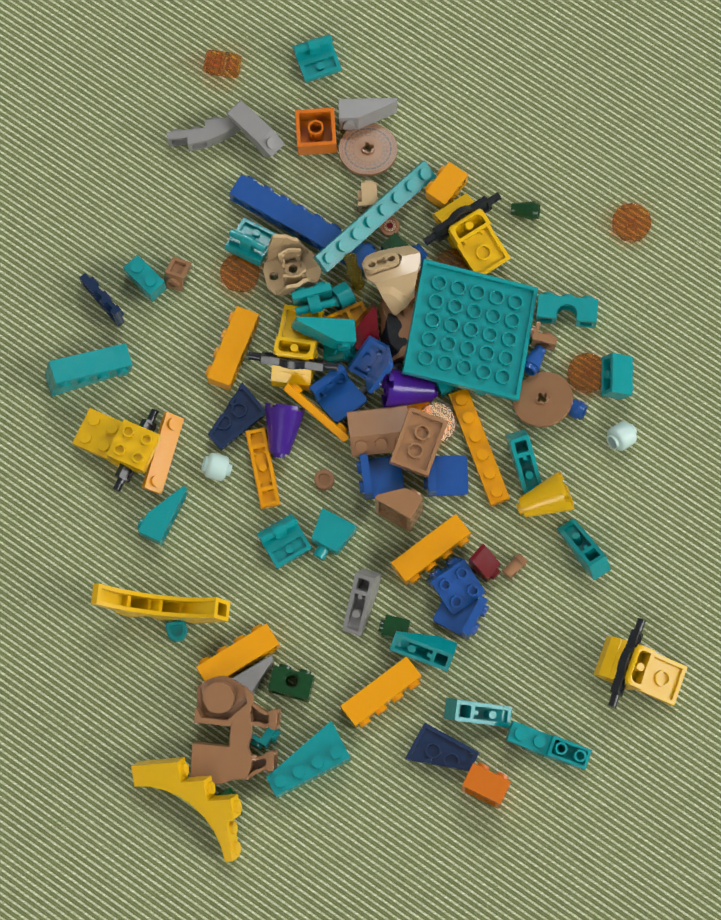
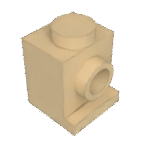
[357,180,378,212]

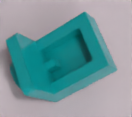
[323,345,356,363]
[250,727,281,750]

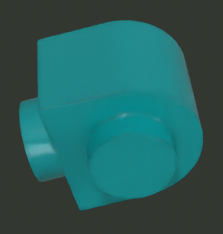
[331,281,356,310]

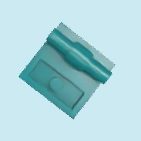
[292,34,342,83]
[224,218,277,266]
[291,282,336,316]
[257,514,312,570]

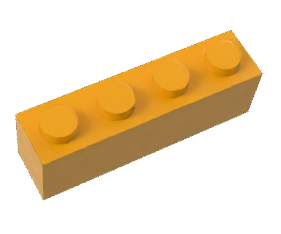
[205,306,260,391]
[391,514,471,585]
[196,623,280,681]
[340,656,422,729]

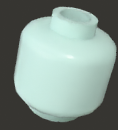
[606,421,637,451]
[201,453,232,481]

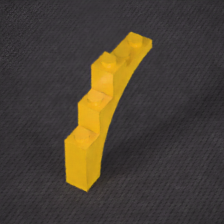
[91,583,231,624]
[131,757,242,862]

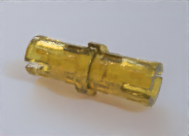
[344,253,364,291]

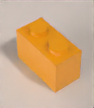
[425,162,468,209]

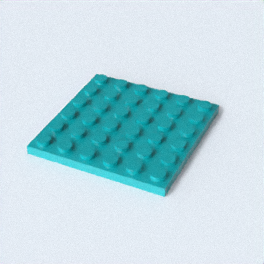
[401,259,538,402]

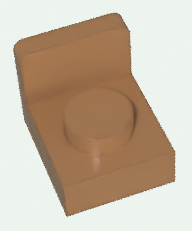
[164,257,192,291]
[530,321,558,351]

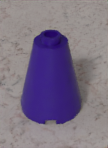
[381,368,438,407]
[265,403,305,458]

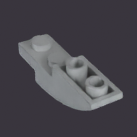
[166,116,240,152]

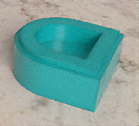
[165,620,188,642]

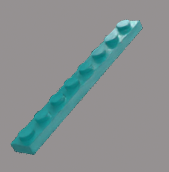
[313,160,436,273]

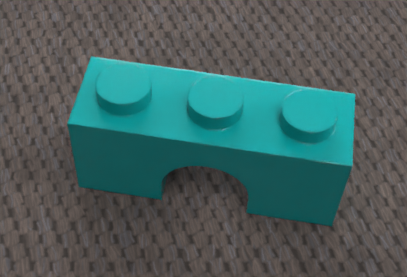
[536,292,599,328]

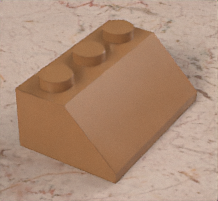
[347,405,408,457]
[375,488,423,532]

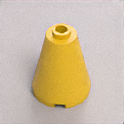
[516,471,575,517]

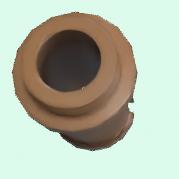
[502,553,528,579]

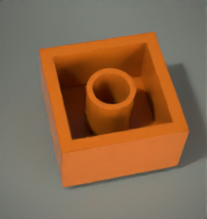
[295,108,337,156]
[461,762,511,809]

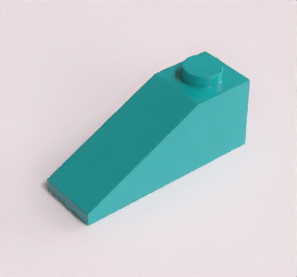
[291,317,356,351]
[505,429,542,494]
[137,486,189,546]
[557,518,611,580]
[389,631,458,672]
[444,698,512,727]

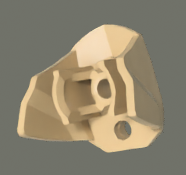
[263,234,321,296]
[362,246,421,315]

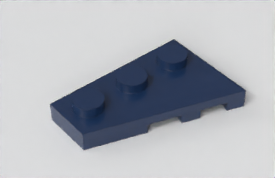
[79,273,124,327]
[208,383,266,451]
[405,723,480,772]

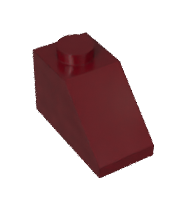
[355,303,379,349]
[469,544,501,583]

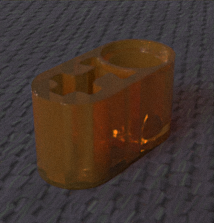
[203,50,242,78]

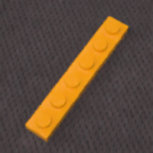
[448,389,510,506]

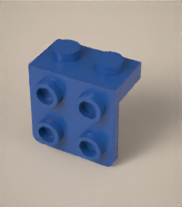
[347,335,393,394]
[309,364,367,424]
[356,454,404,500]
[424,455,468,497]
[426,557,485,614]
[433,595,489,640]

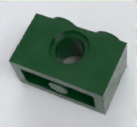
[268,664,315,703]

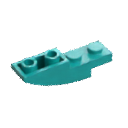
[505,721,592,770]

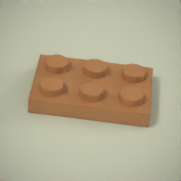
[389,407,448,478]

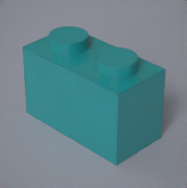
[123,255,167,302]
[601,353,634,400]

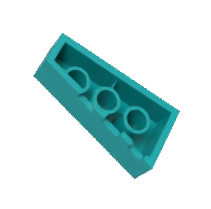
[45,343,133,397]
[266,720,351,798]

